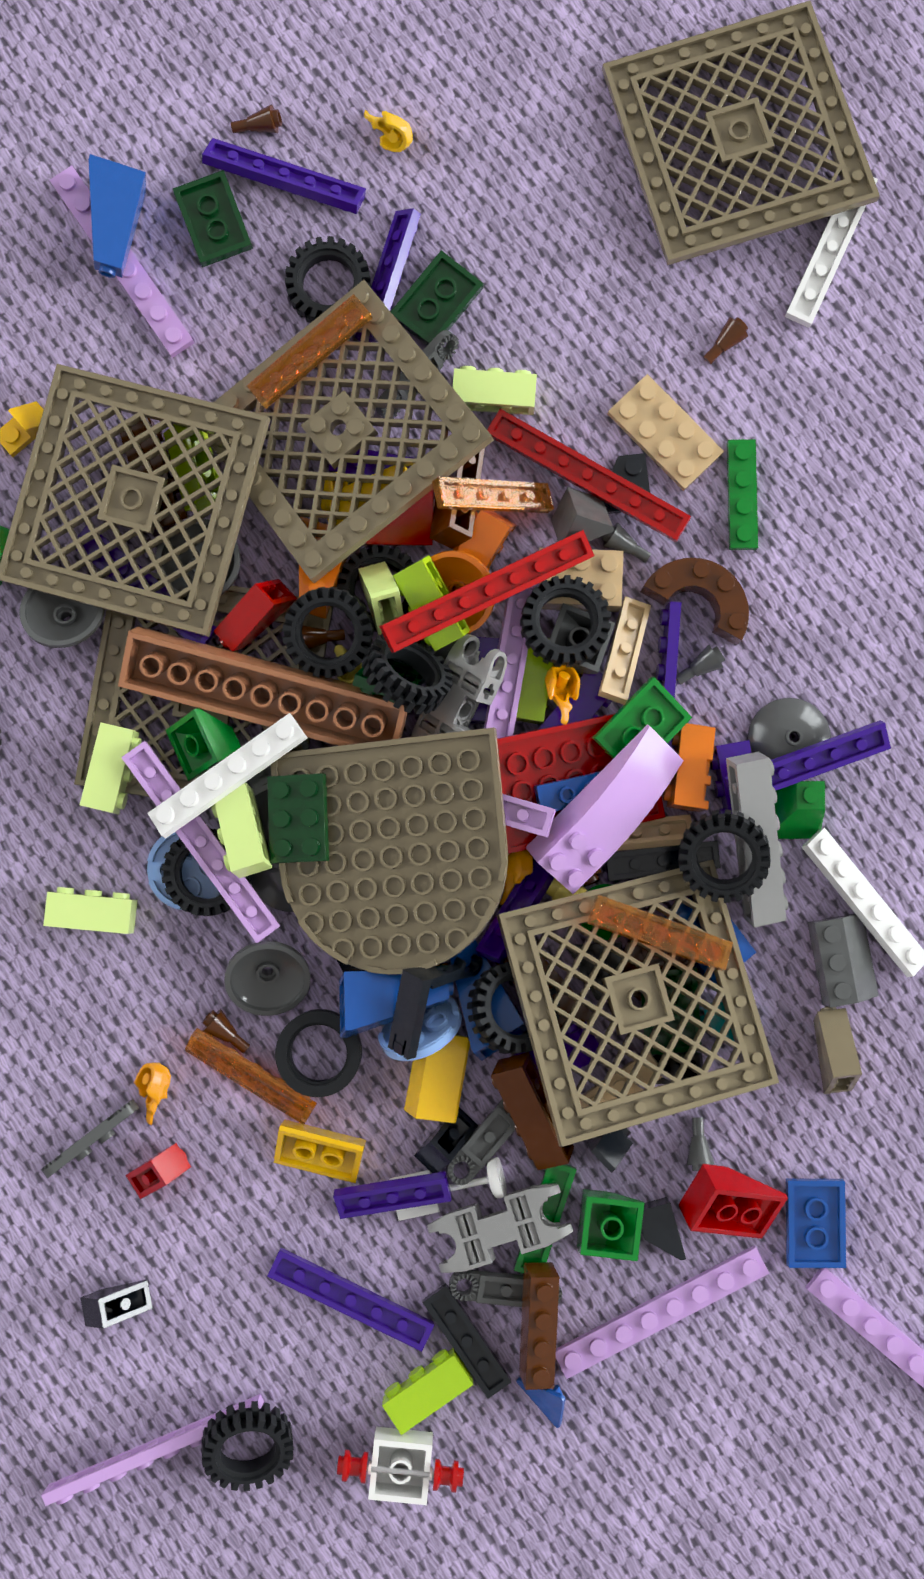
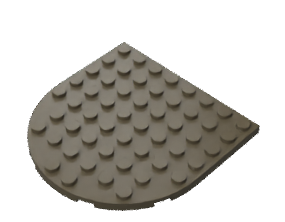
[270,727,508,974]

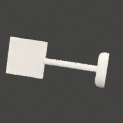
[389,1157,507,1221]

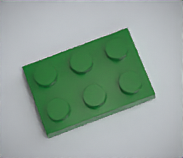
[592,677,692,759]

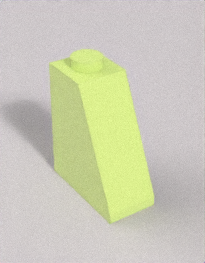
[358,561,403,636]

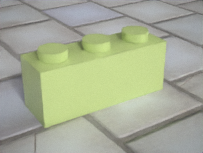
[453,366,537,415]
[80,722,142,814]
[211,782,272,878]
[43,887,138,934]

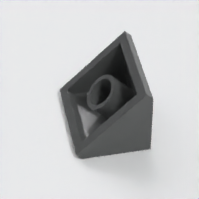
[551,487,615,542]
[550,603,615,674]

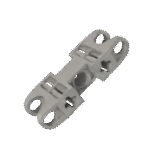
[411,633,507,737]
[427,1184,573,1273]

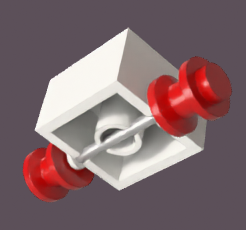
[337,1427,464,1505]

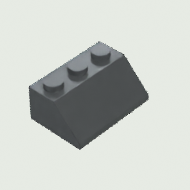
[807,914,879,1008]

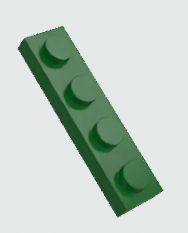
[727,439,758,550]
[513,1164,577,1274]

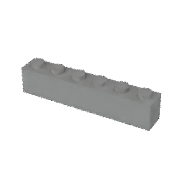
[726,751,788,928]

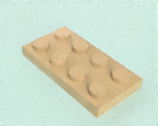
[607,374,724,491]

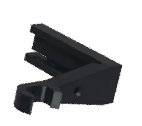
[388,954,483,1060]

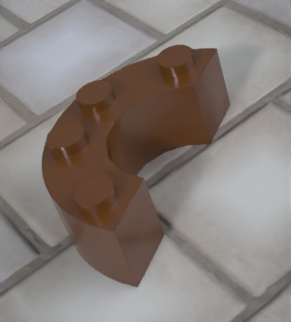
[640,558,749,646]

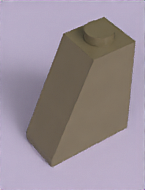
[813,1007,862,1094]

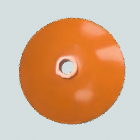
[431,550,494,634]

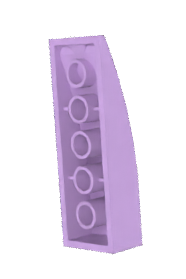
[526,724,684,894]

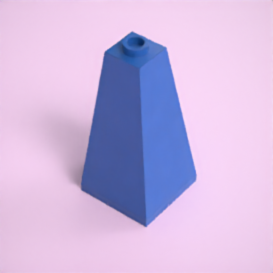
[88,154,146,278]
[450,940,527,1061]
[339,971,454,1038]

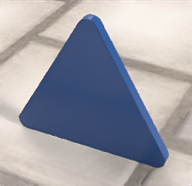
[516,1377,566,1428]

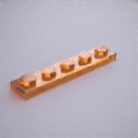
[247,294,373,409]
[432,477,554,513]
[588,895,733,971]
[184,1028,317,1125]

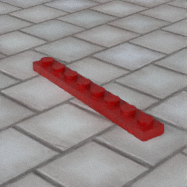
[487,409,691,542]
[379,530,595,653]

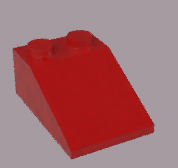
[678,1164,788,1239]

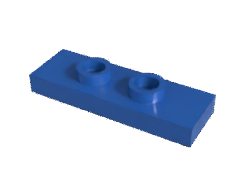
[534,771,601,811]

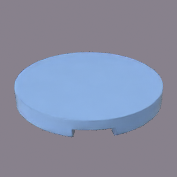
[147,832,221,910]
[378,996,462,1061]

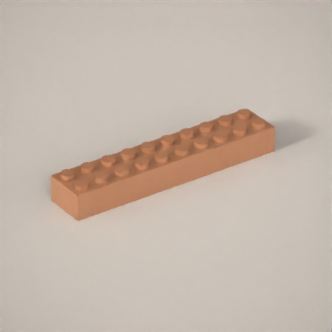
[118,626,408,746]

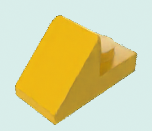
[0,401,44,457]

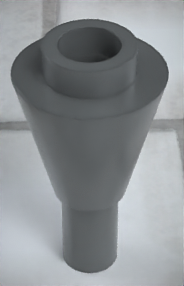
[601,522,651,562]
[676,645,725,685]
[686,1117,715,1171]

